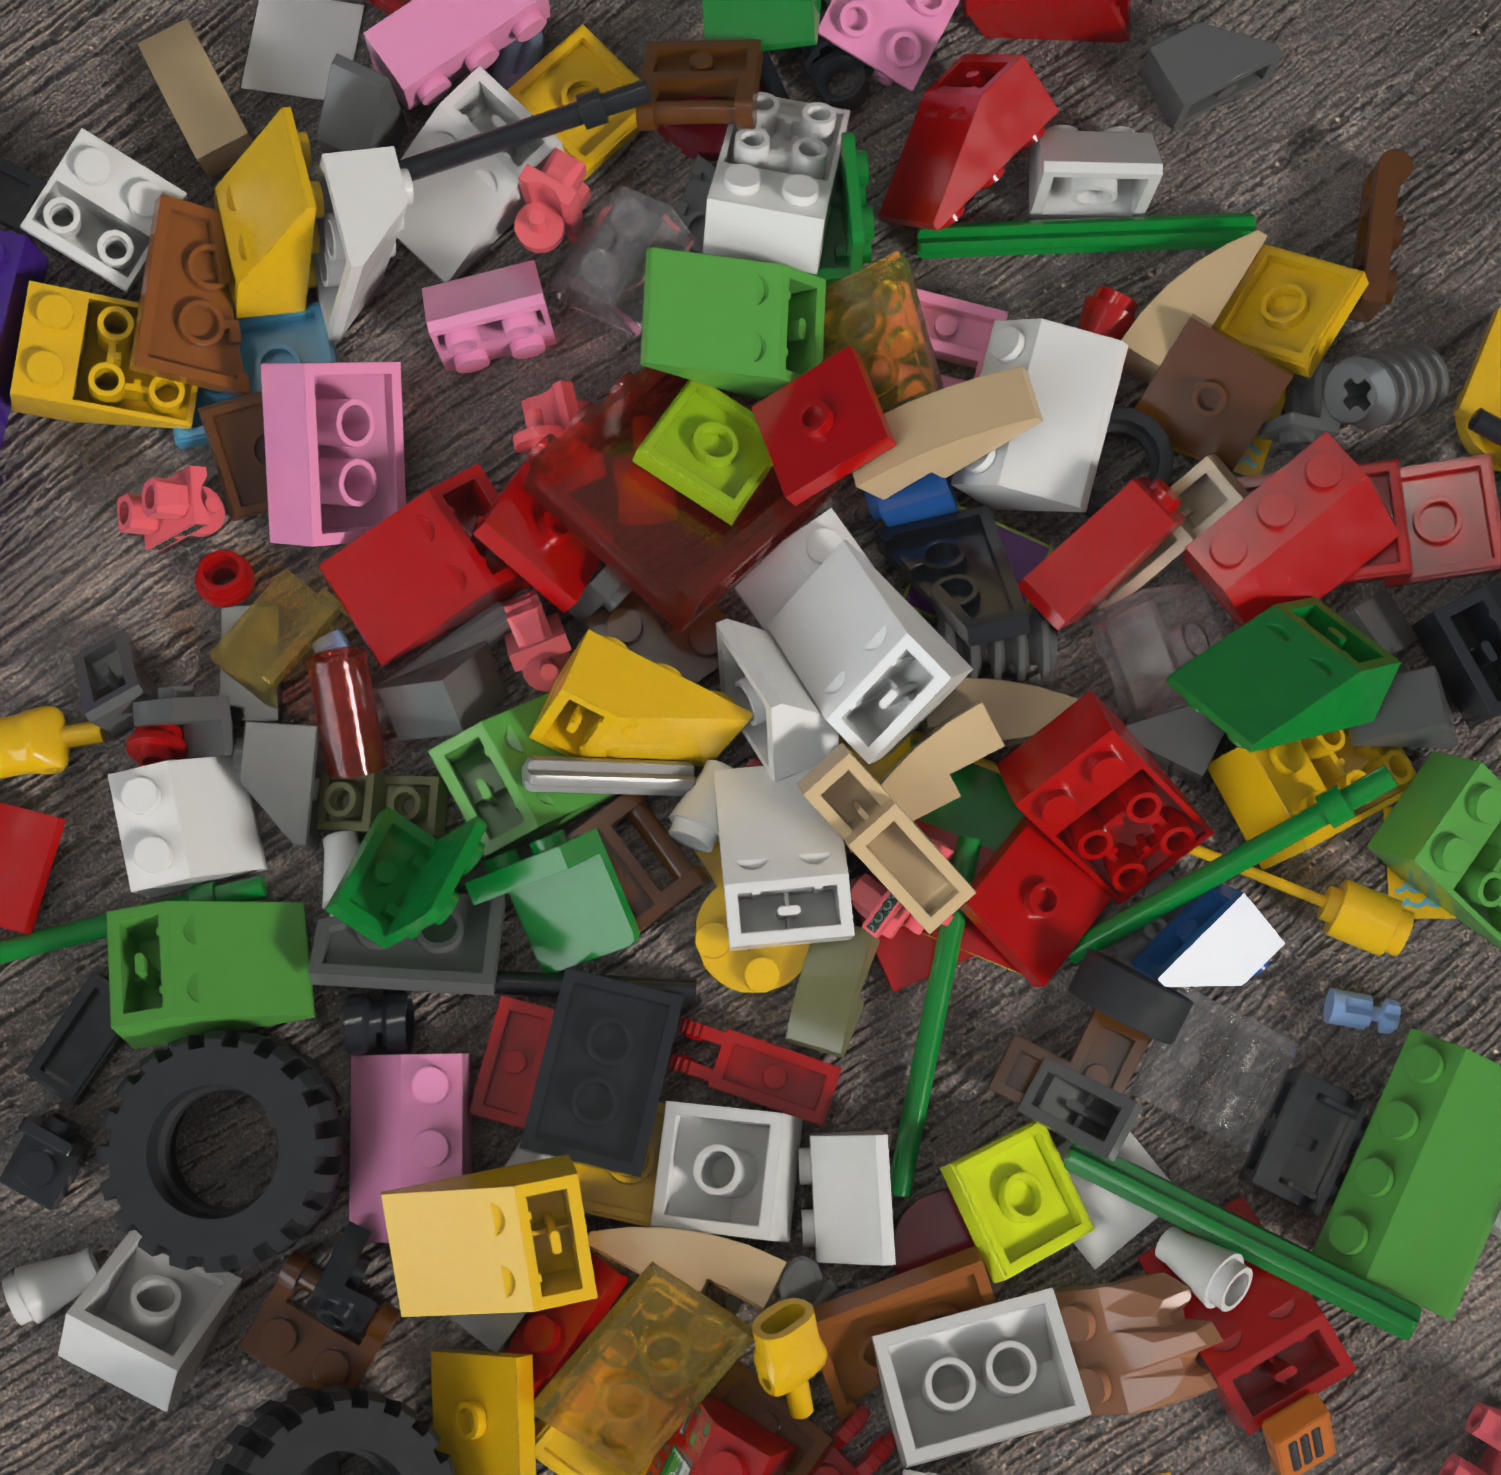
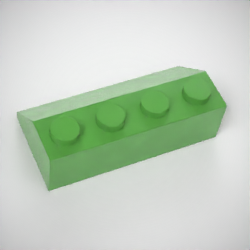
[1312,1028,1501,1321]

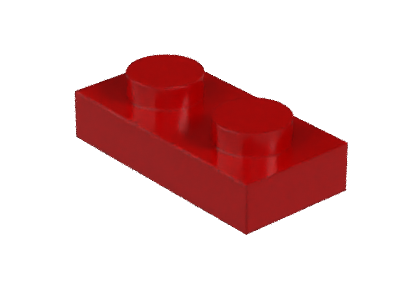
[468,995,555,1129]

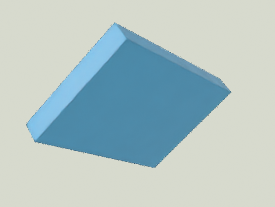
[173,302,339,450]

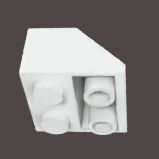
[20,128,187,293]

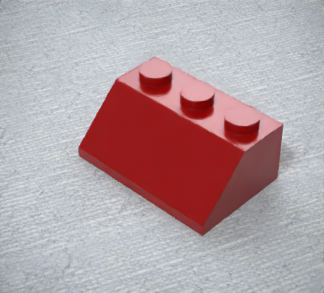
[1183,431,1400,627]

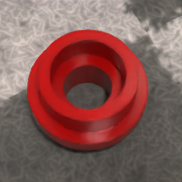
[195,550,255,607]
[126,724,187,767]

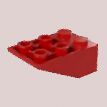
[878,54,1059,231]
[319,464,531,667]
[996,690,1214,904]
[1136,1196,1357,1435]

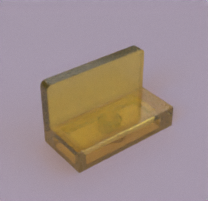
[210,570,342,702]

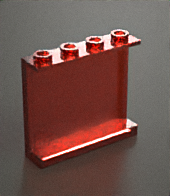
[523,367,841,633]

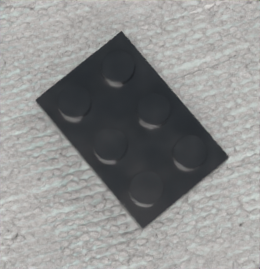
[519,967,684,1179]

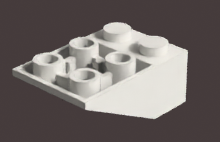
[396,66,564,283]
[702,92,850,274]
[766,540,973,764]
[713,765,855,951]

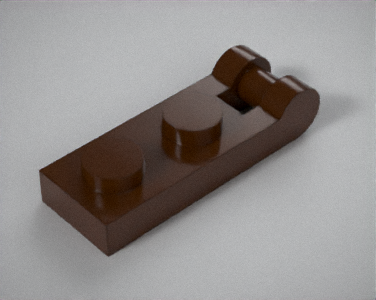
[1347,149,1413,323]

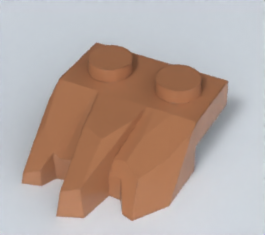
[1054,1273,1223,1416]

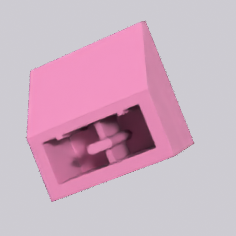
[422,260,557,373]

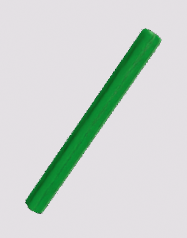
[916,212,1257,259]
[1064,1143,1422,1340]

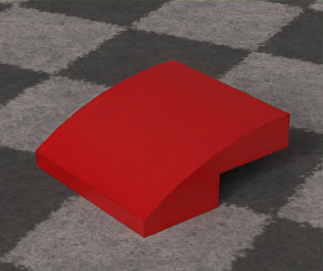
[0,802,66,935]

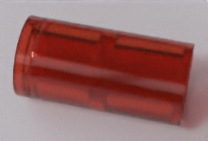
[306,646,387,778]

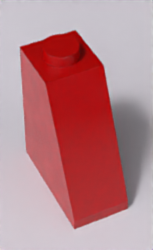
[961,0,1131,43]
[1017,477,1187,630]

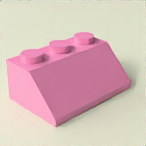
[363,0,550,111]
[261,362,406,547]
[349,1053,473,1243]

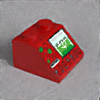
[646,1383,796,1475]

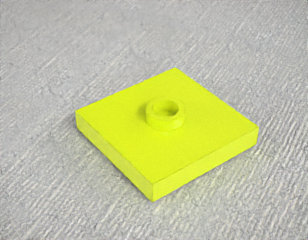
[940,1120,1095,1284]

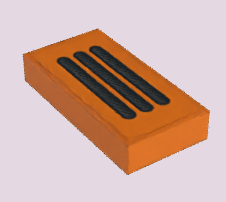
[1261,1392,1336,1475]

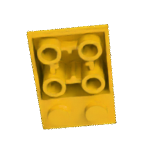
[214,107,324,319]
[10,281,198,429]
[529,629,753,766]
[1207,728,1417,870]
[381,1154,598,1317]

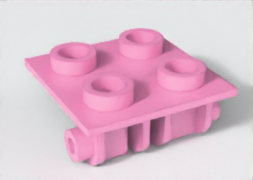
[818,0,960,92]

